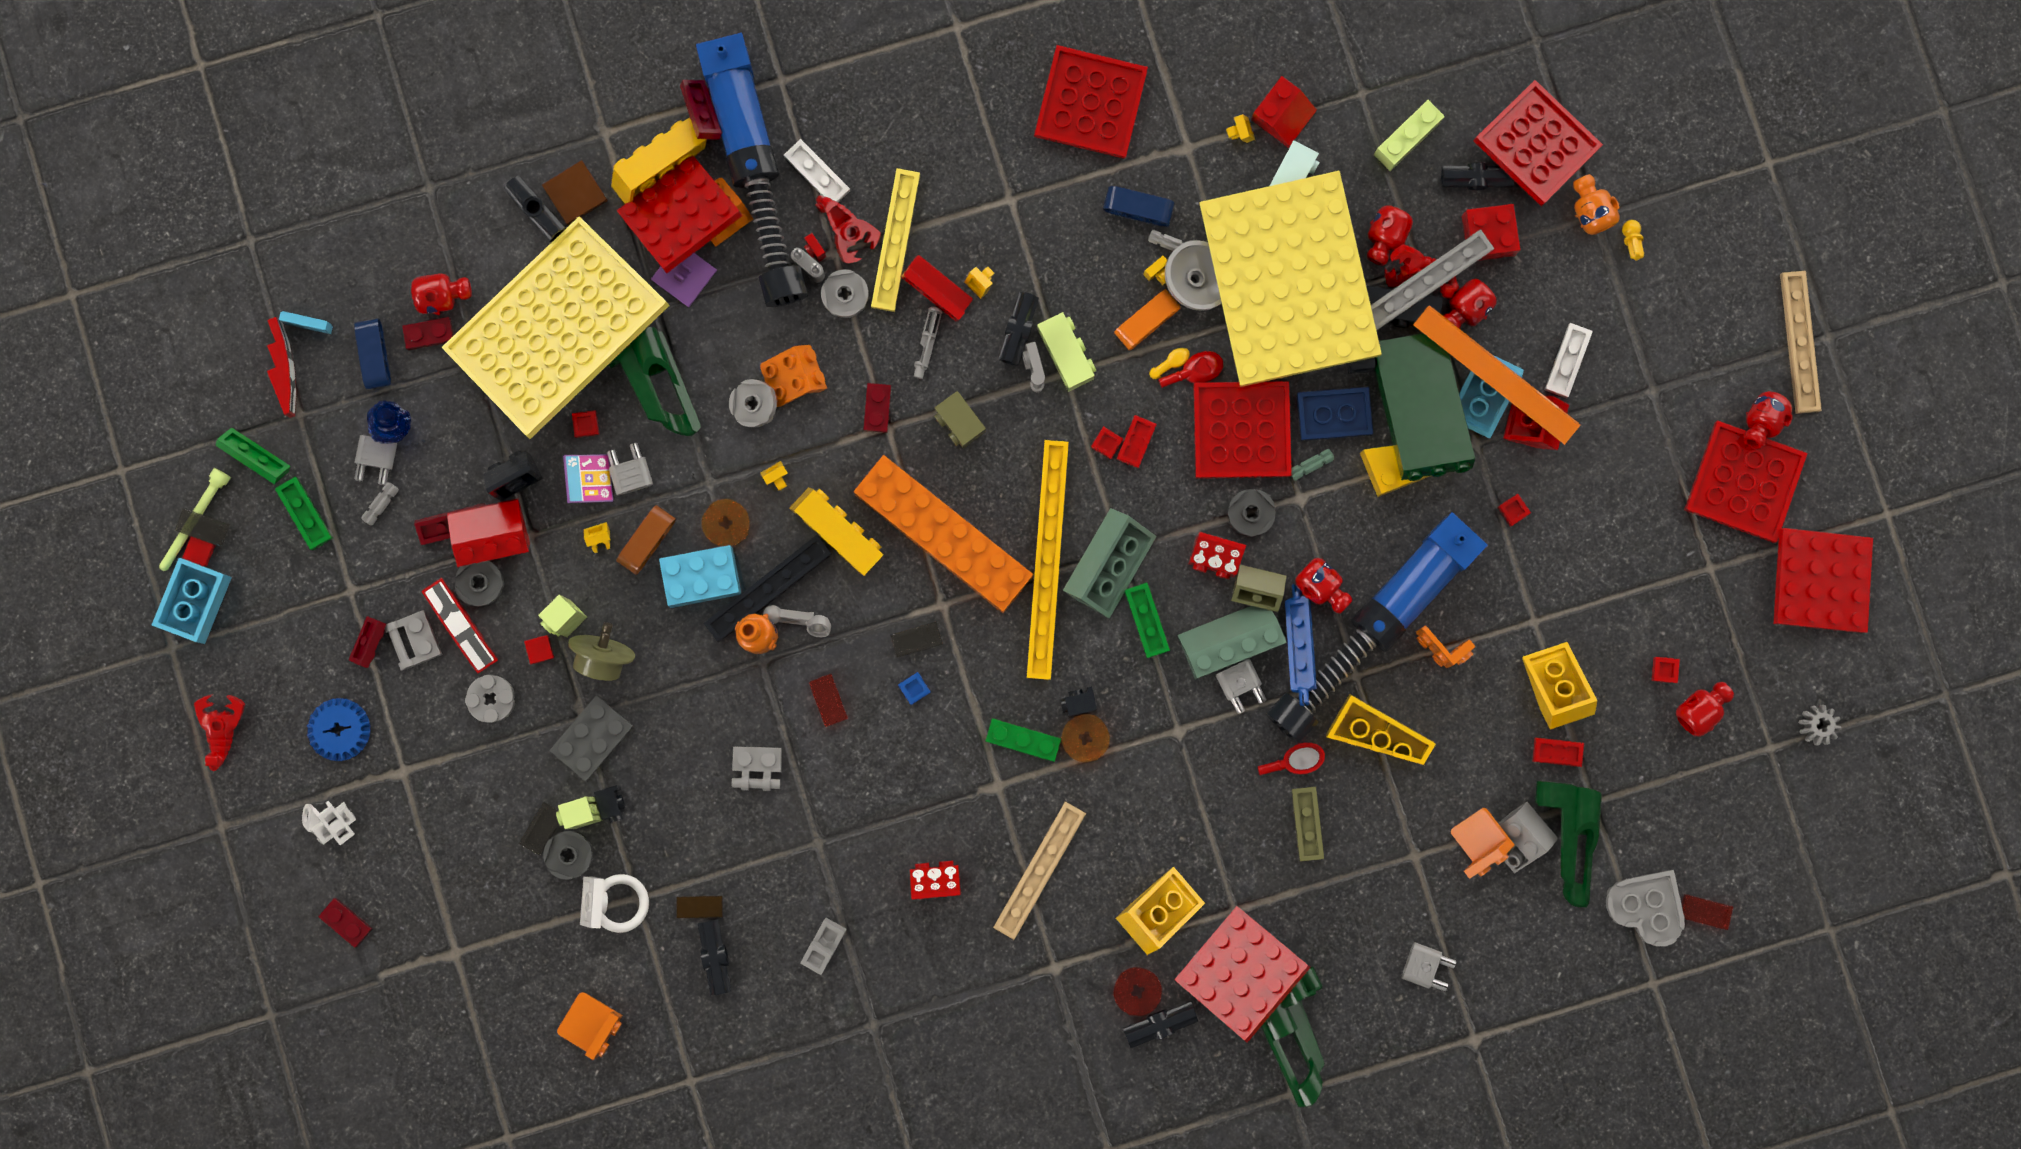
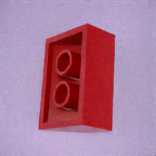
[447,498,530,567]

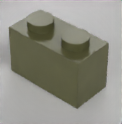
[934,391,986,449]
[1231,565,1286,612]

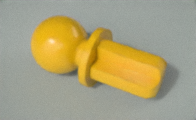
[1622,220,1644,261]

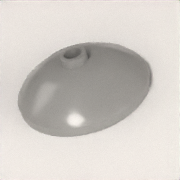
[1165,240,1221,311]

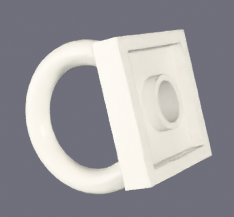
[580,874,649,933]

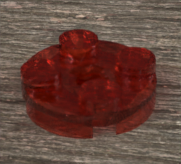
[1113,967,1162,1016]

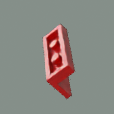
[900,255,973,321]

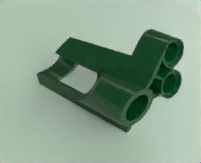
[606,327,701,436]
[1535,781,1602,908]
[1261,966,1325,1108]

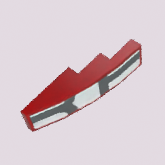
[267,317,296,418]
[421,577,498,674]

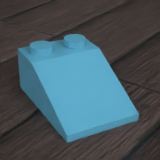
[1459,355,1524,438]

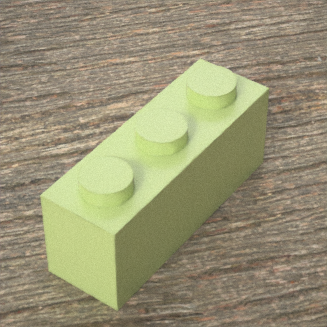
[1374,100,1445,171]
[1037,312,1096,392]
[538,595,587,637]
[556,797,603,829]

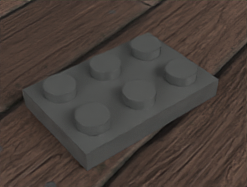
[549,695,634,782]

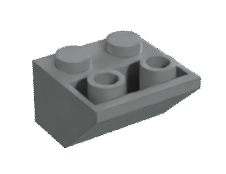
[1498,802,1558,873]

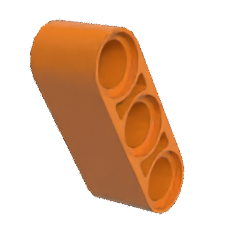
[1114,289,1181,351]

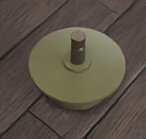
[568,622,635,681]

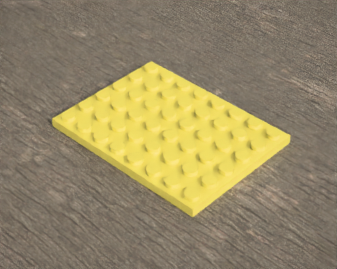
[1199,171,1382,387]
[442,217,670,439]

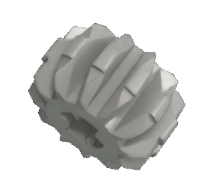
[1798,705,1842,746]

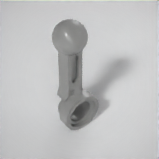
[763,605,831,637]

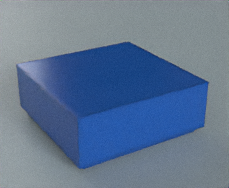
[898,672,931,705]

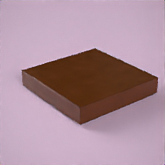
[542,160,608,225]

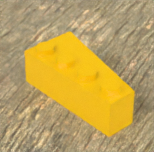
[611,118,707,204]
[1360,446,1432,497]
[789,487,883,576]
[1326,694,1436,765]

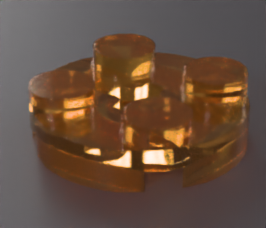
[702,499,750,547]
[1062,714,1110,762]

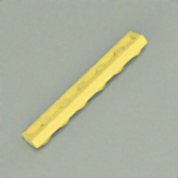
[871,169,920,312]

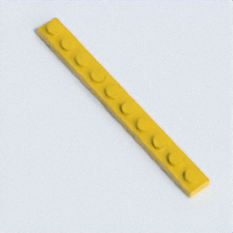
[1027,440,1069,680]

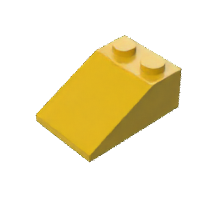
[1522,642,1597,729]
[1116,867,1205,955]

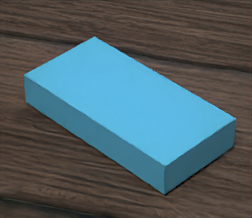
[279,311,333,334]

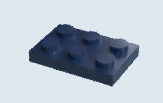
[1297,387,1373,441]

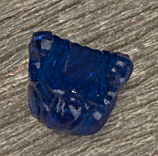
[367,400,411,444]

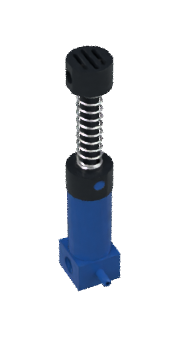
[696,33,808,307]
[1266,512,1487,744]

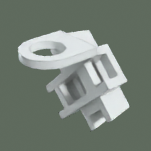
[302,801,356,845]

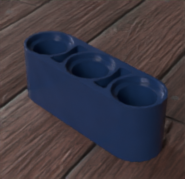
[1103,186,1175,227]
[354,318,391,390]

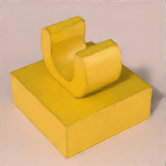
[1226,114,1255,143]
[1143,256,1167,285]
[964,267,994,299]
[761,461,787,491]
[584,522,610,553]

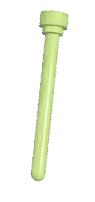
[159,468,231,571]

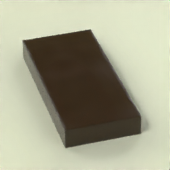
[677,896,723,918]

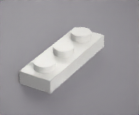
[784,139,850,202]
[1544,323,1593,398]

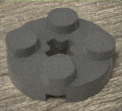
[1227,489,1275,537]
[455,561,505,607]
[543,831,593,880]

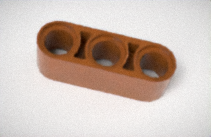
[616,505,676,575]

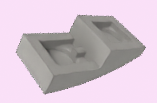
[800,918,847,975]

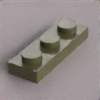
[1291,787,1324,861]

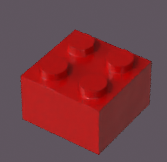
[1462,204,1520,261]

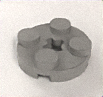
[821,270,869,318]
[729,379,777,428]
[465,675,515,723]

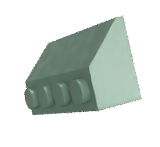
[1063,508,1157,618]
[1177,606,1287,680]

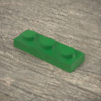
[215,427,290,484]
[275,476,333,551]
[1124,583,1170,658]
[985,718,1061,762]

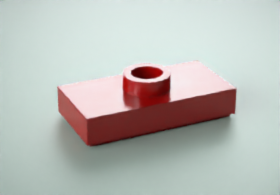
[1116,415,1157,468]
[1532,738,1584,767]

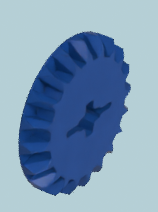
[307,698,370,761]

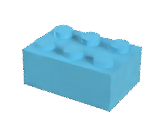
[659,545,741,608]
[152,558,232,644]

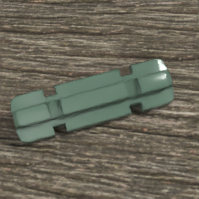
[1291,449,1334,480]

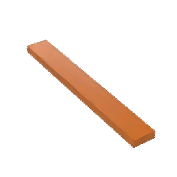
[1414,305,1581,445]

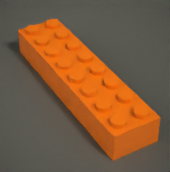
[854,455,1033,614]

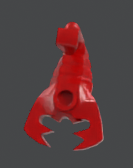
[815,195,881,263]
[1384,244,1459,298]
[194,694,245,771]

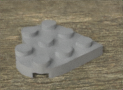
[1606,870,1685,946]

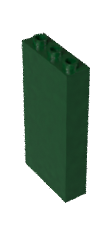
[1374,334,1475,481]

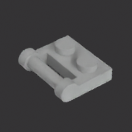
[1022,342,1045,393]
[385,610,443,671]

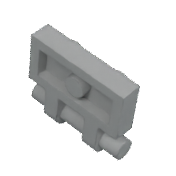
[732,747,782,791]

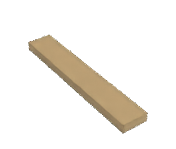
[1780,271,1822,414]
[993,802,1086,939]

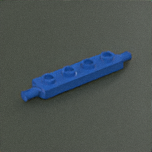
[1285,584,1317,706]

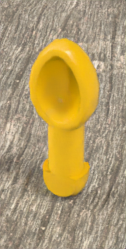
[1149,348,1190,379]

